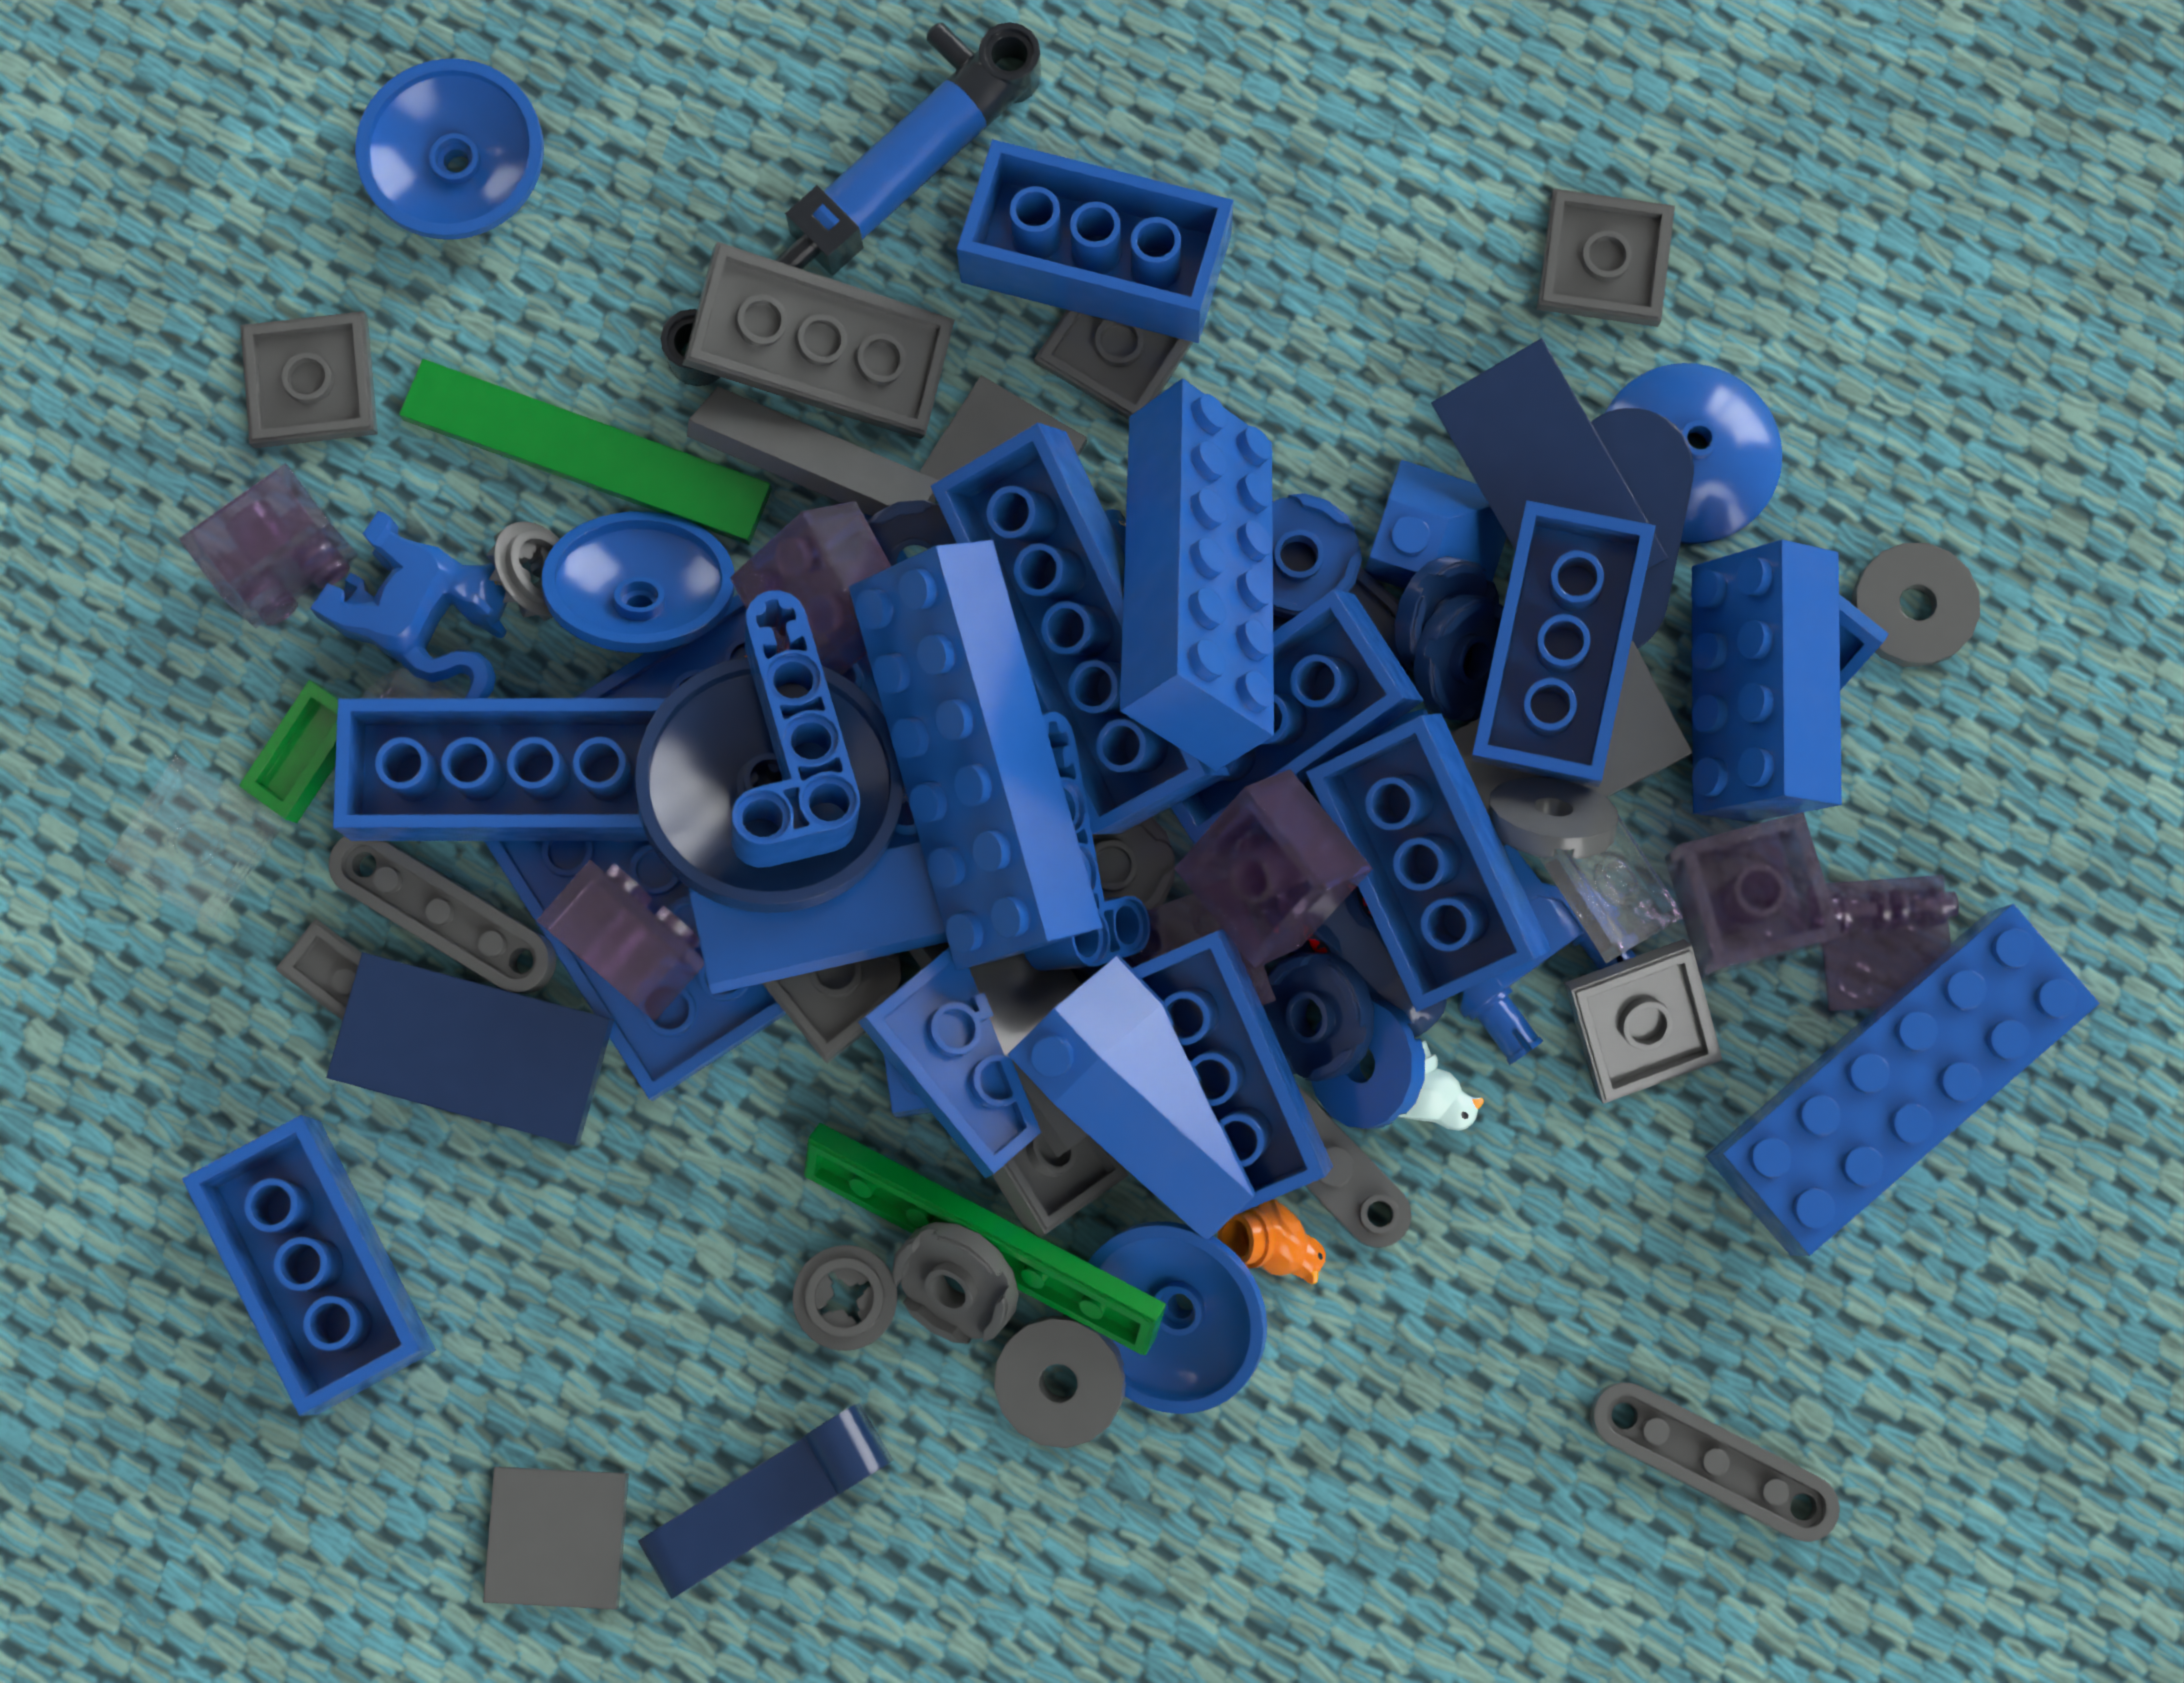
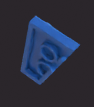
[858,947,1041,1178]

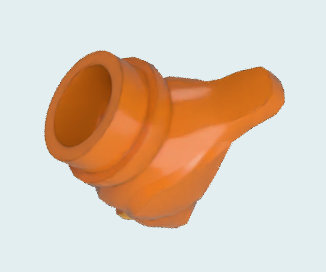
[1218,1199,1326,1284]

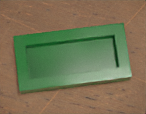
[239,680,340,823]

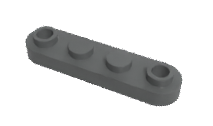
[329,836,556,994]
[1297,1084,1411,1248]
[1590,1383,1840,1542]

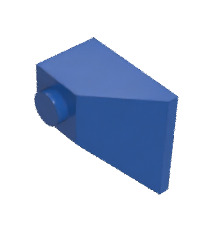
[1364,460,1507,589]

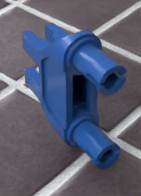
[1458,844,1636,1065]

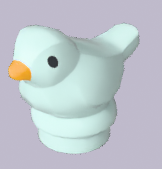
[1398,1041,1484,1131]

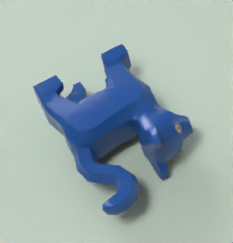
[310,511,508,698]

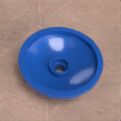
[355,59,544,240]
[1605,363,1782,544]
[542,511,735,653]
[1088,1221,1267,1414]

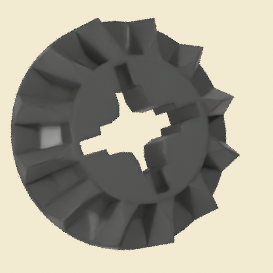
[486,521,560,621]
[793,1245,898,1351]

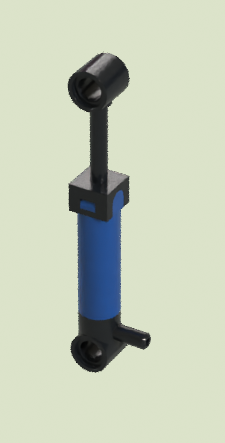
[660,22,1041,387]

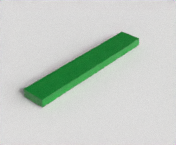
[399,359,772,545]
[804,1123,1166,1356]

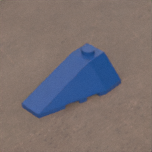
[1008,955,1256,1240]

